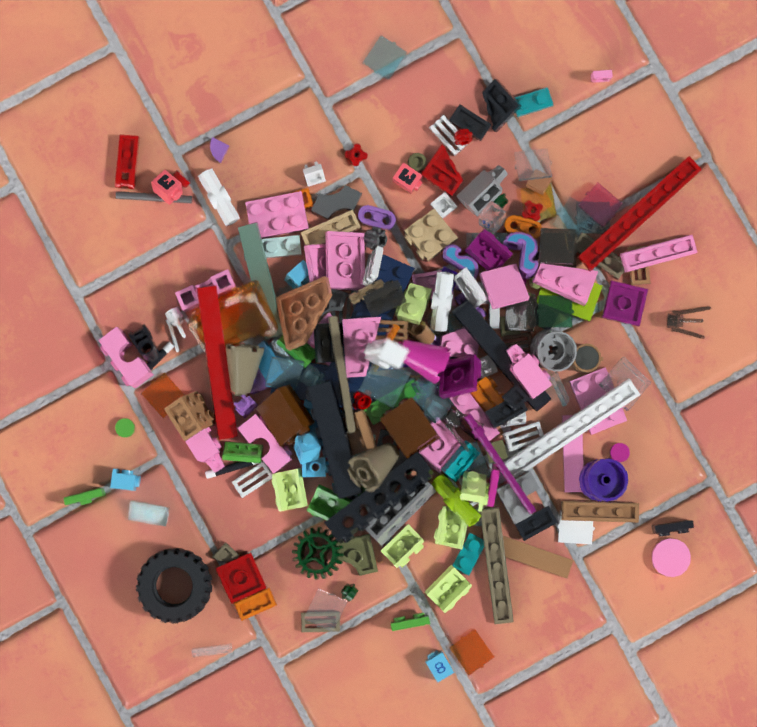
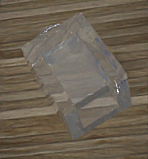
[479,201,506,235]

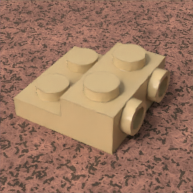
[404,209,458,262]

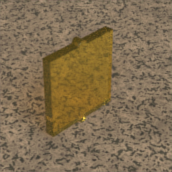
[520,184,557,221]

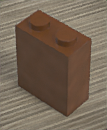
[256,384,315,447]
[380,397,440,459]

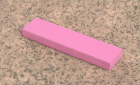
[620,235,698,273]
[562,415,583,492]

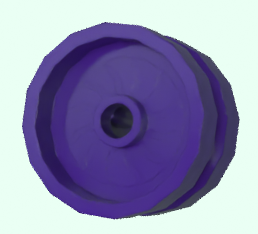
[579,458,628,501]

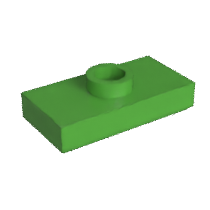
[222,442,263,463]
[64,488,106,505]

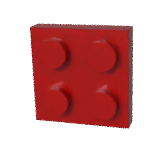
[216,552,267,604]

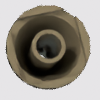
[226,343,264,396]
[348,443,399,491]

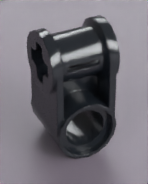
[128,324,159,362]

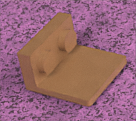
[164,391,216,441]
[343,410,377,455]

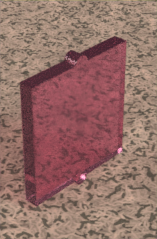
[578,182,623,227]

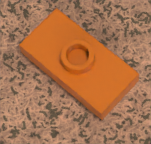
[234,587,277,621]

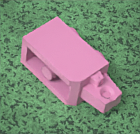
[506,344,552,399]
[185,427,225,473]

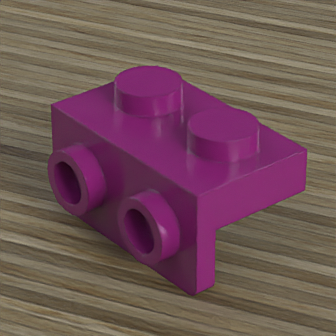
[465,229,512,271]

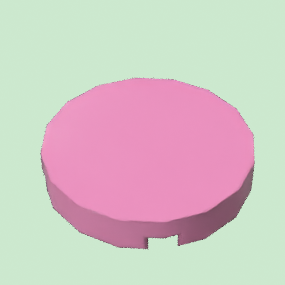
[652,538,691,577]

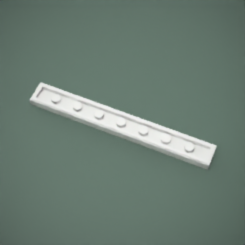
[504,378,640,479]

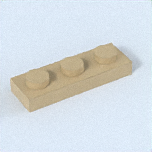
[301,210,361,245]

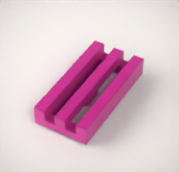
[487,464,500,507]

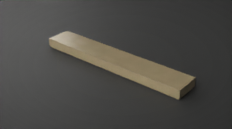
[328,316,356,433]
[480,507,514,624]

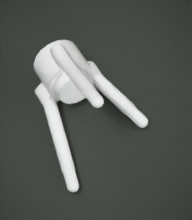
[165,307,204,352]

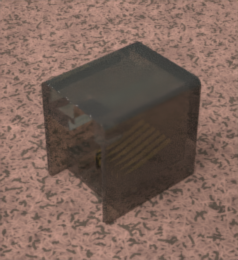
[539,228,578,268]

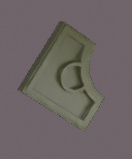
[337,534,378,576]

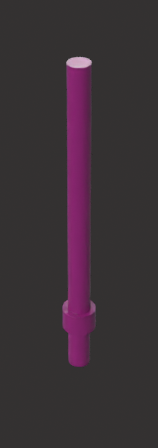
[464,413,536,514]

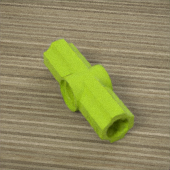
[431,474,481,527]

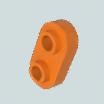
[504,215,542,239]

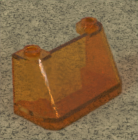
[187,280,278,357]

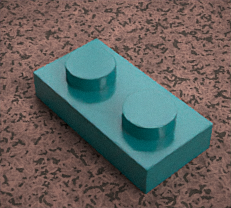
[515,87,554,118]
[441,440,480,482]
[452,532,484,576]

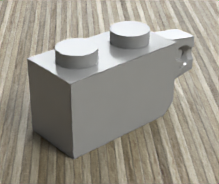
[457,165,508,217]

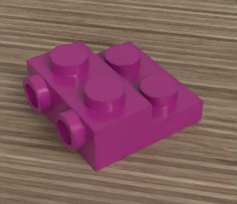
[439,354,481,399]

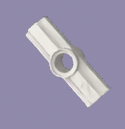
[198,169,240,226]
[430,272,454,332]

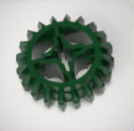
[292,527,344,580]

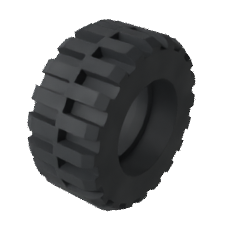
[136,548,212,624]

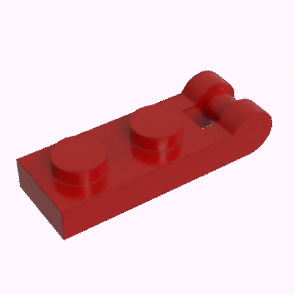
[115,134,140,189]

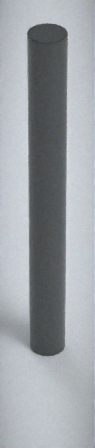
[116,191,192,204]

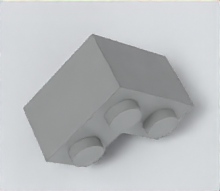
[496,471,540,524]

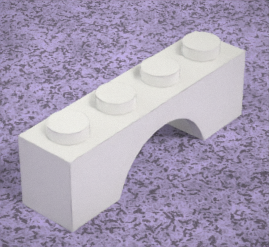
[364,339,409,369]

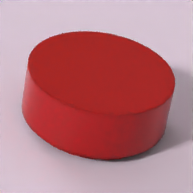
[172,170,190,188]

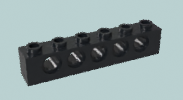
[324,451,434,544]

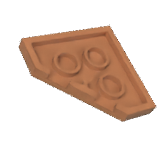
[275,276,332,351]

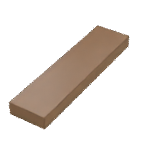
[561,501,639,523]
[503,536,573,578]

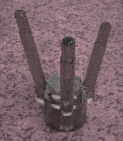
[667,306,711,339]
[443,409,484,452]

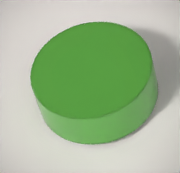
[115,418,135,438]

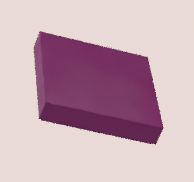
[602,280,648,327]

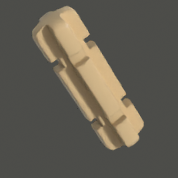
[349,279,385,304]

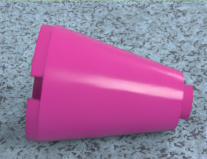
[397,340,451,384]

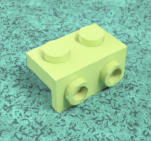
[395,283,432,325]
[272,468,308,512]
[460,471,489,512]
[434,506,468,549]
[381,524,424,568]
[425,565,472,613]

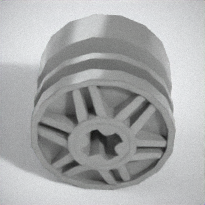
[530,329,577,372]

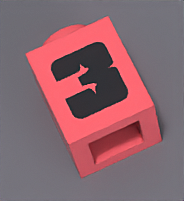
[393,163,423,194]
[151,170,183,205]

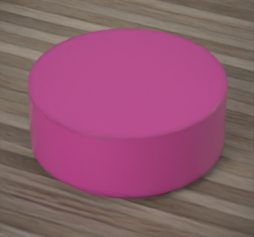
[610,443,630,462]

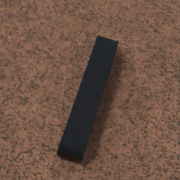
[452,299,551,412]

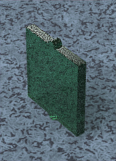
[537,295,574,328]

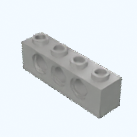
[365,475,436,546]

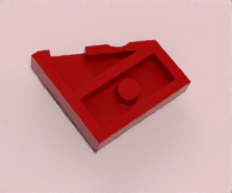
[421,145,463,197]

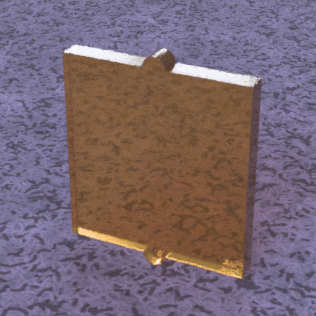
[141,372,185,419]
[449,629,495,675]

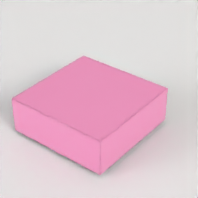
[591,70,612,83]

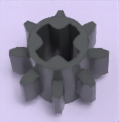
[364,226,387,250]

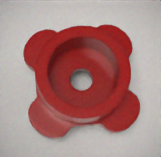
[454,129,473,146]
[345,144,368,166]
[522,200,543,221]
[352,390,372,409]

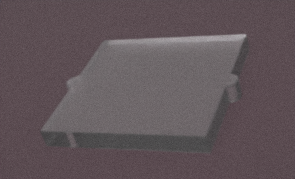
[514,149,552,181]
[304,588,347,632]

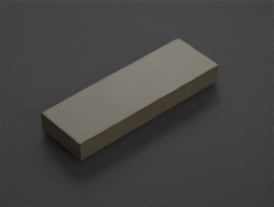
[571,232,624,279]

